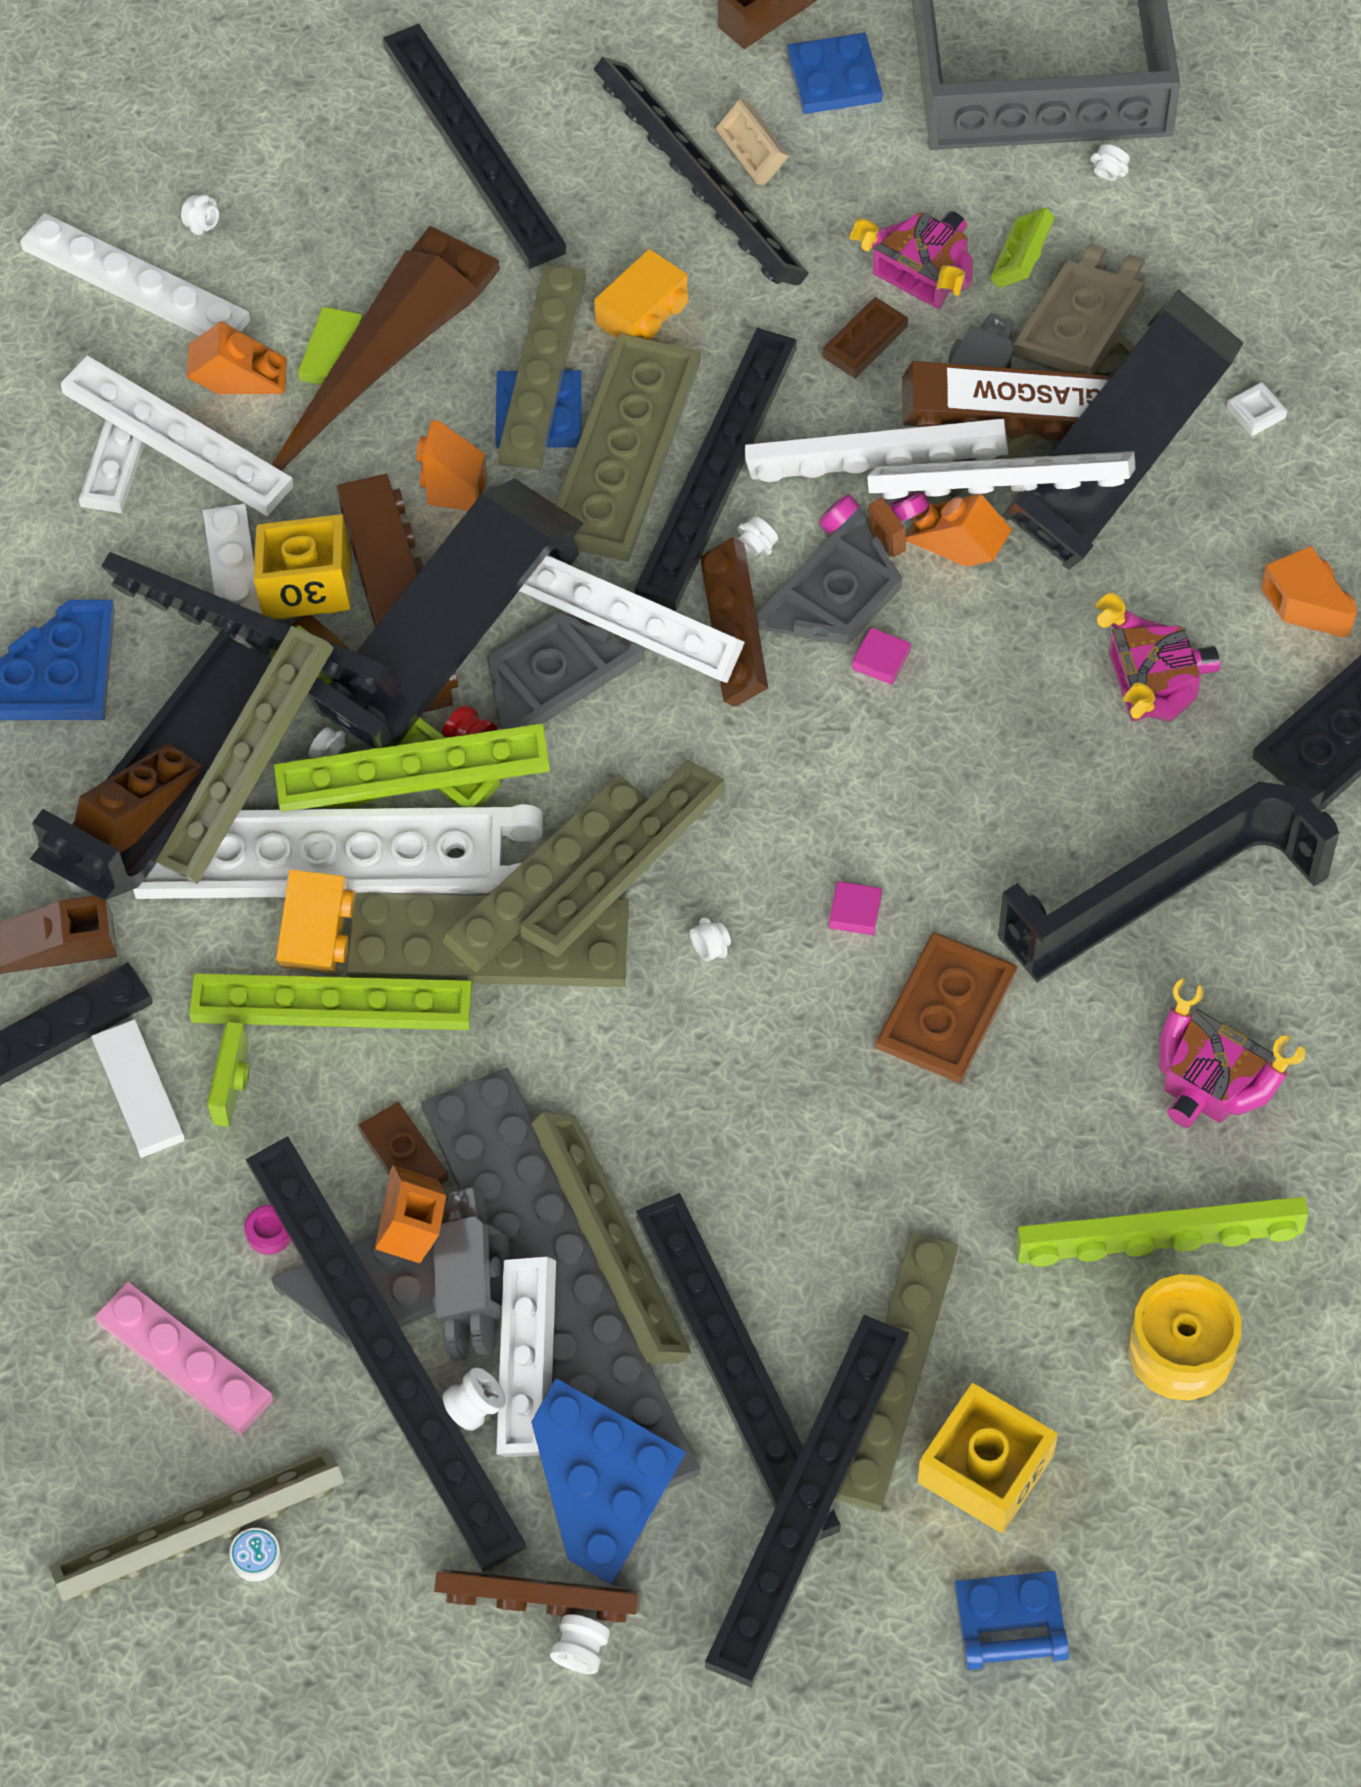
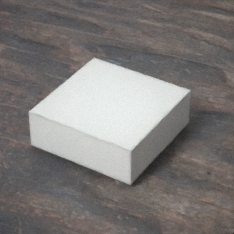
[1226,382,1287,436]

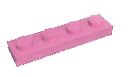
[95,1282,273,1436]

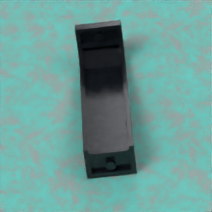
[1001,289,1244,570]
[307,478,584,749]
[30,630,272,901]
[998,781,1340,983]

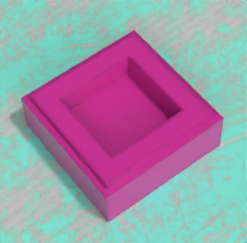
[852,628,911,685]
[829,881,882,935]

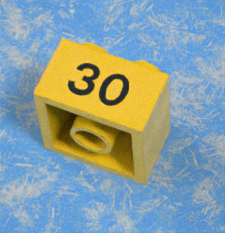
[253,514,352,619]
[917,1382,1058,1534]

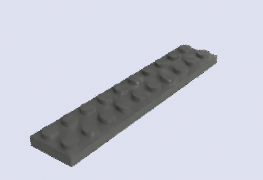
[421,1067,700,1489]

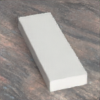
[79,420,145,513]
[91,1019,185,1158]

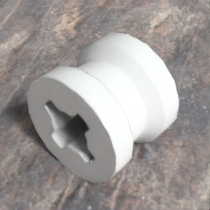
[443,1367,506,1431]
[550,1614,610,1674]

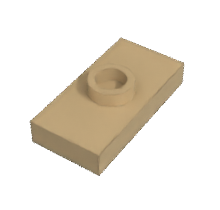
[715,99,789,185]

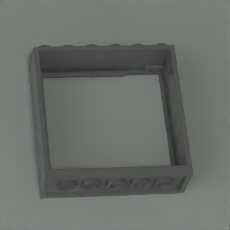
[912,0,1180,150]

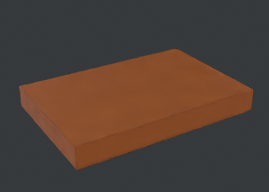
[875,932,1017,1084]

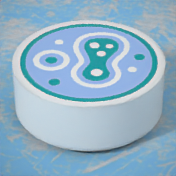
[229,1528,281,1581]

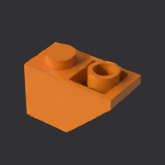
[186,321,287,394]
[417,420,487,511]
[905,494,1012,567]
[1261,546,1357,638]
[375,1165,446,1263]

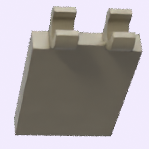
[1014,243,1145,374]

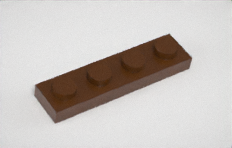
[700,537,768,707]
[434,1569,641,1622]

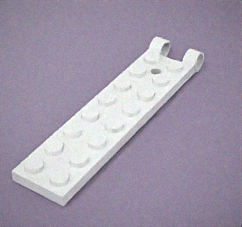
[133,804,543,899]

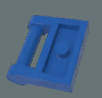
[955,1571,1069,1670]

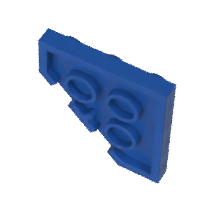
[0,600,115,720]
[531,1378,687,1585]

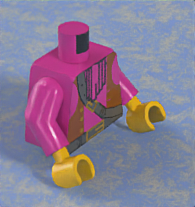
[848,211,973,309]
[1095,593,1220,722]
[1159,978,1306,1128]

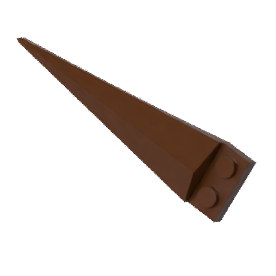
[272,226,500,471]

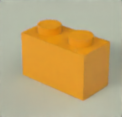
[594,249,689,340]
[276,869,355,974]

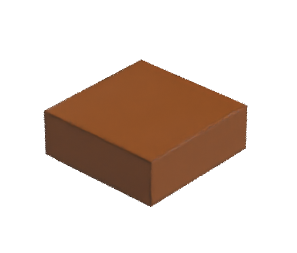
[868,497,906,557]

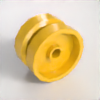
[1128,1274,1242,1401]

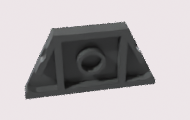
[756,508,902,645]
[487,612,645,730]
[271,1211,446,1348]

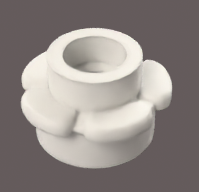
[1090,144,1130,181]
[181,194,219,235]
[738,516,778,556]
[308,727,349,758]
[690,917,731,962]

